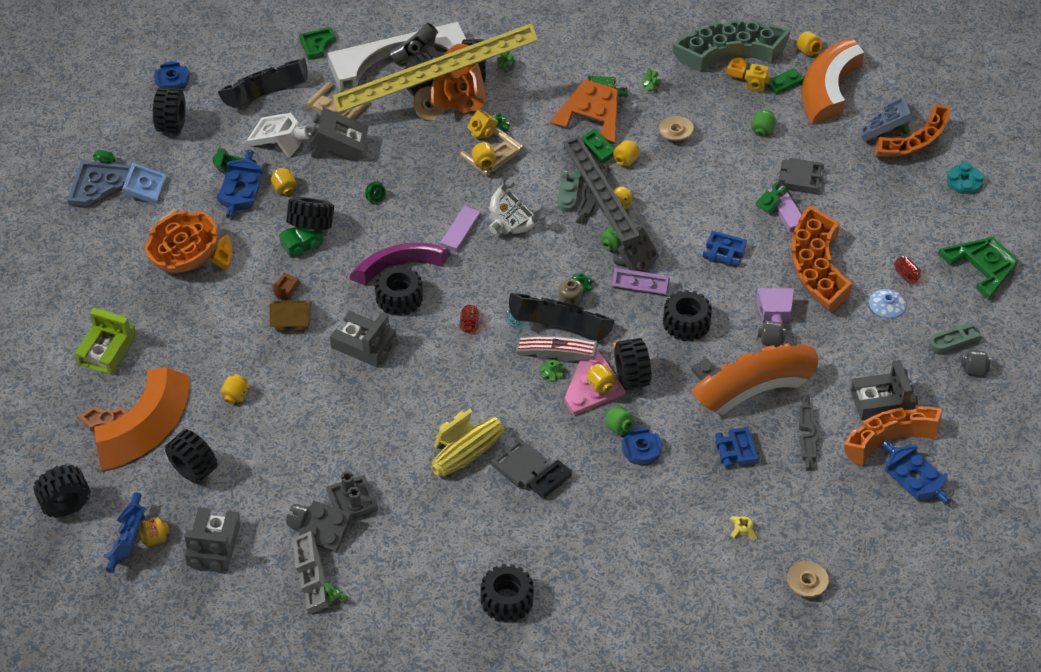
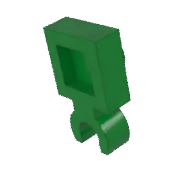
[755,182,788,215]

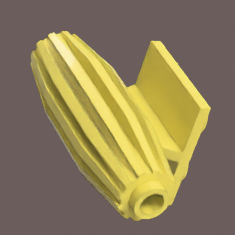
[431,409,505,477]

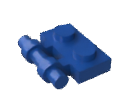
[702,230,747,266]
[715,427,759,469]

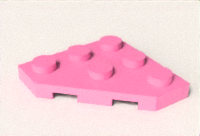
[564,350,626,416]

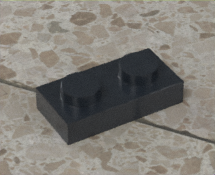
[529,460,572,499]

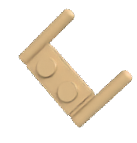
[305,82,369,120]
[460,128,524,176]

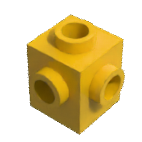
[745,64,771,93]
[466,110,498,139]

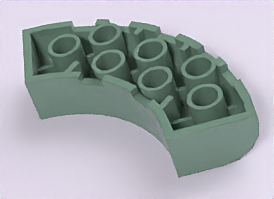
[673,20,790,72]

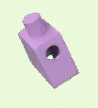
[756,288,794,327]

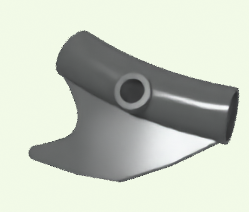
[390,22,445,65]

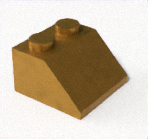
[269,300,311,330]

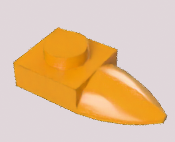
[725,57,747,79]
[210,235,232,270]

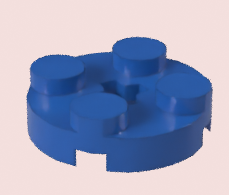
[154,62,189,89]
[622,427,662,464]

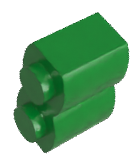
[279,227,323,257]

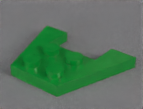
[938,237,1018,300]

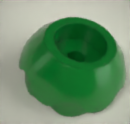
[92,149,115,164]
[365,181,386,203]

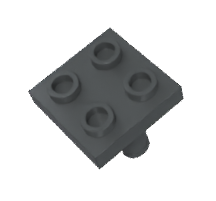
[613,226,659,272]
[326,471,378,519]

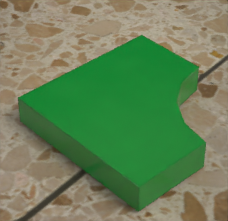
[299,27,336,60]

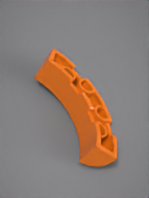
[874,104,951,157]
[844,406,942,466]

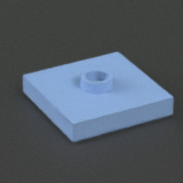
[121,163,167,204]

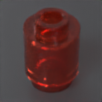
[894,256,921,283]
[460,305,479,333]

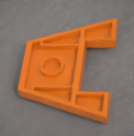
[550,79,618,144]

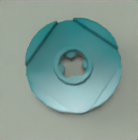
[947,162,984,194]

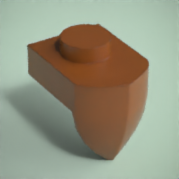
[271,272,301,300]

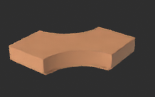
[78,406,127,431]

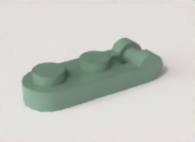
[557,170,580,212]
[929,323,982,353]

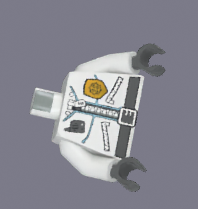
[489,177,546,235]

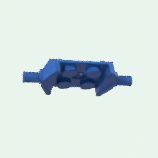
[216,150,263,219]
[882,440,951,505]
[103,492,147,573]

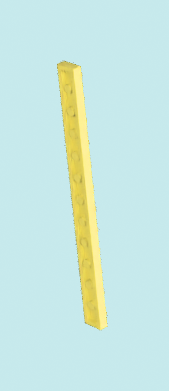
[333,23,538,113]

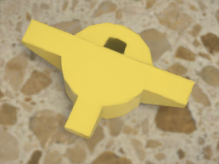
[730,516,757,541]

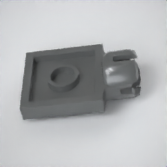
[286,500,352,553]

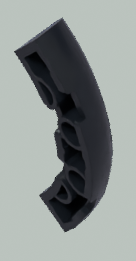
[218,58,308,108]
[509,293,615,341]

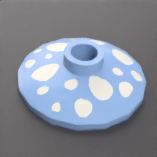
[869,289,907,318]

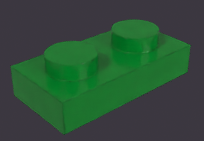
[766,68,804,95]
[581,128,615,164]

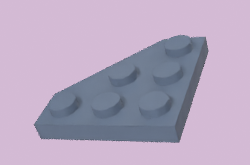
[859,96,913,142]
[67,161,131,207]

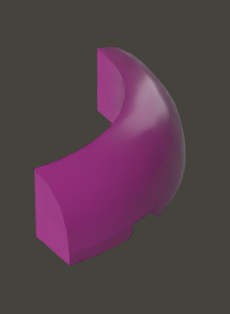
[349,243,450,286]

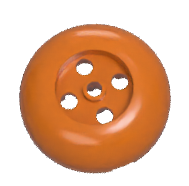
[145,211,218,273]

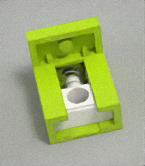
[74,307,137,375]

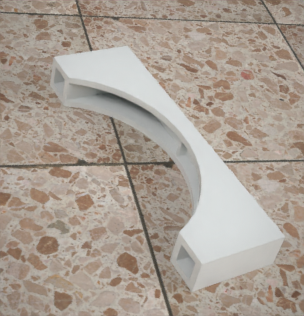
[328,22,466,92]

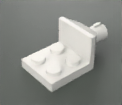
[247,113,313,158]

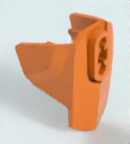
[431,44,486,113]

